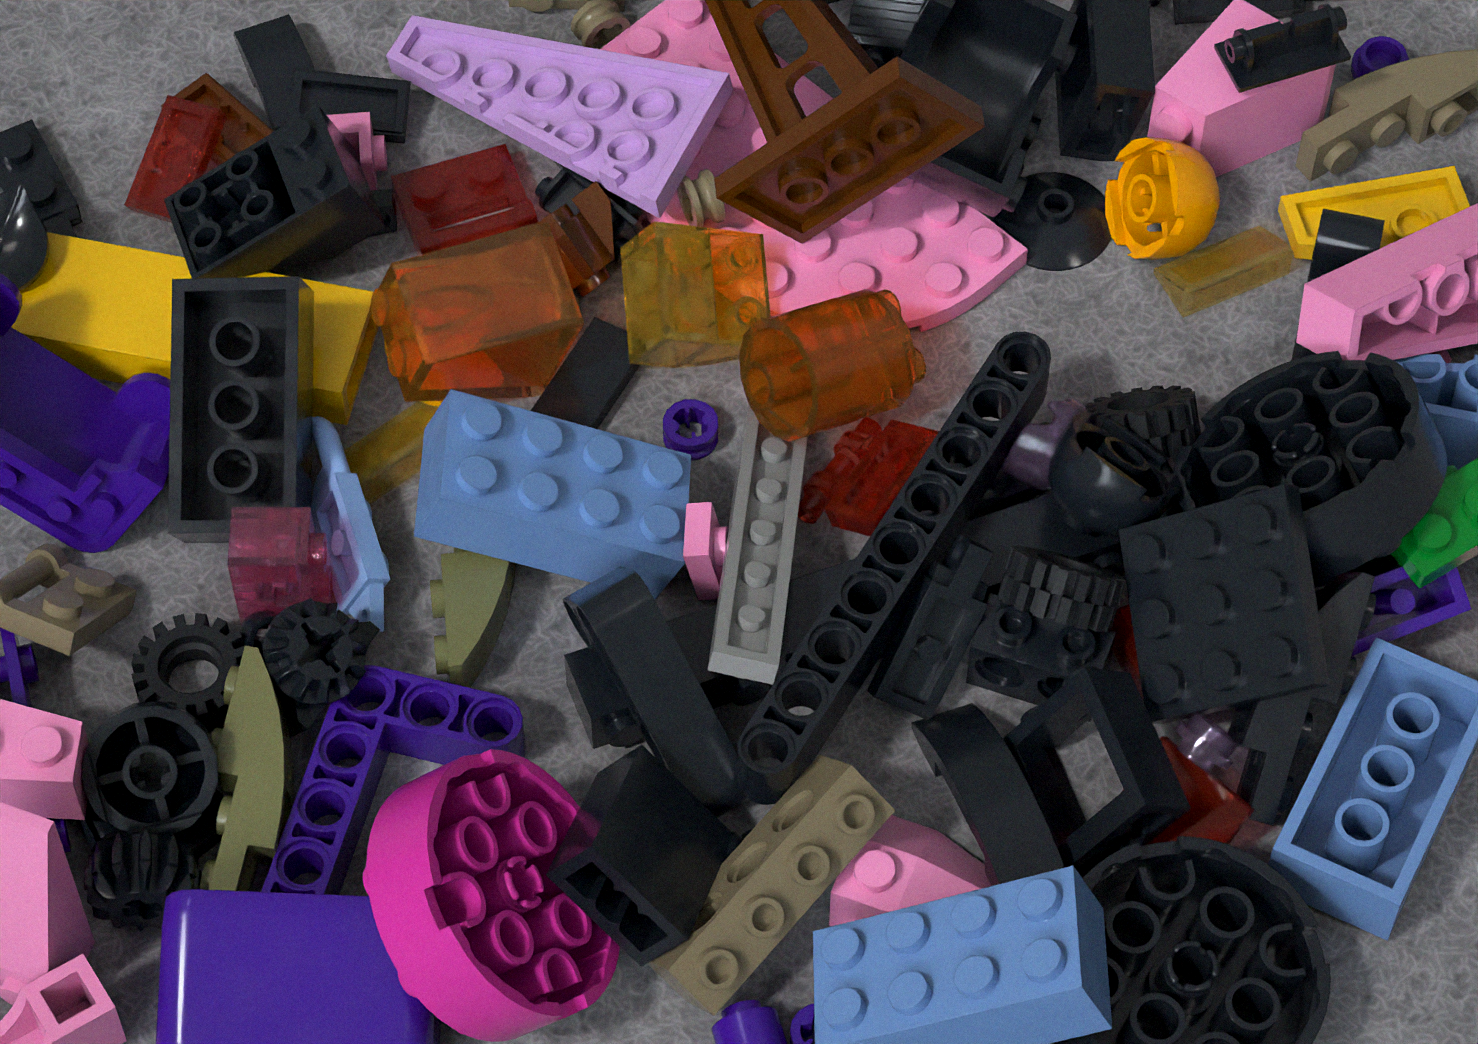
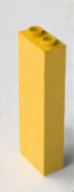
[11,232,380,425]

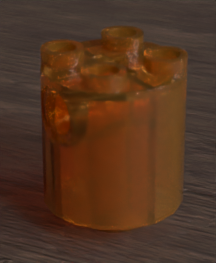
[739,289,926,442]

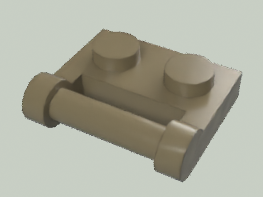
[0,543,137,656]

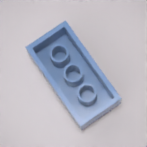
[414,389,691,599]
[1268,637,1478,941]
[813,866,1112,1044]

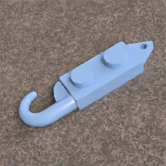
[311,416,390,632]

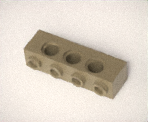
[647,754,895,1016]

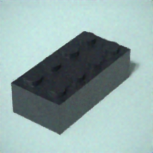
[168,276,314,543]

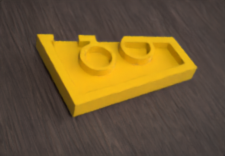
[1278,166,1470,260]

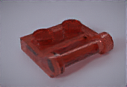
[391,144,538,266]

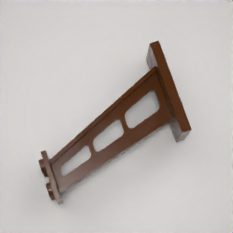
[705,0,985,244]

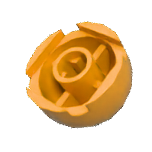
[1105,137,1220,260]

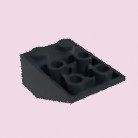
[164,105,385,278]

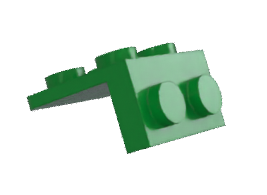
[1357,458,1478,589]

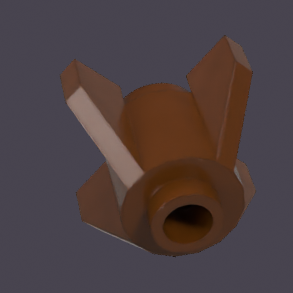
[497,181,615,298]

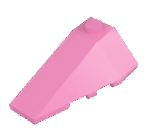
[0,802,95,1005]
[829,815,991,926]

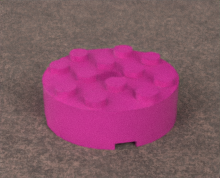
[363,749,620,1042]

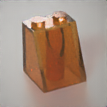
[371,223,585,402]

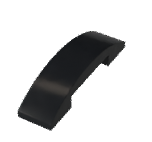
[911,703,1065,886]

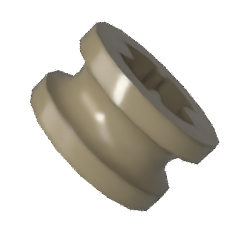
[571,0,630,49]
[677,169,725,230]

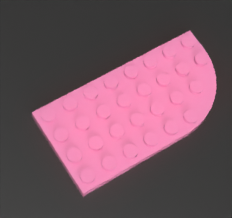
[600,0,1028,342]

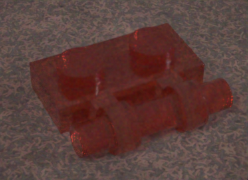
[798,417,939,536]

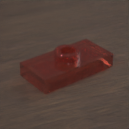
[124,95,227,223]

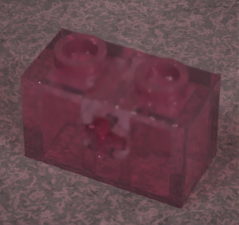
[227,507,333,626]

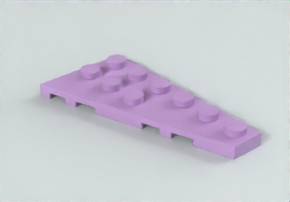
[386,15,733,218]

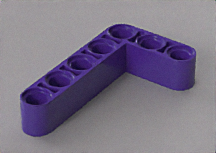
[261,665,526,895]

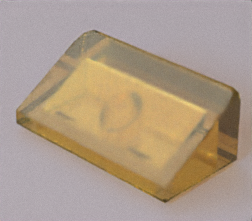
[1153,225,1294,318]
[344,400,440,504]

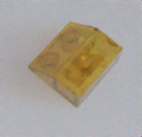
[620,221,774,368]

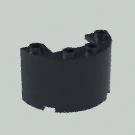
[897,0,1079,217]

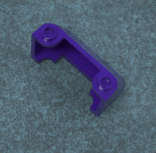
[0,273,170,553]
[155,889,442,1044]

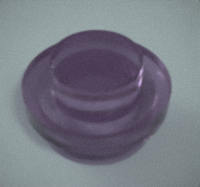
[1175,711,1239,772]

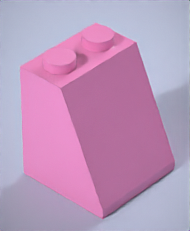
[1147,0,1336,177]

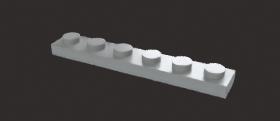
[708,400,810,685]

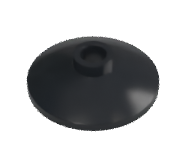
[993,172,1111,271]

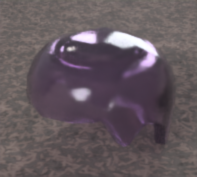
[1002,397,1092,490]

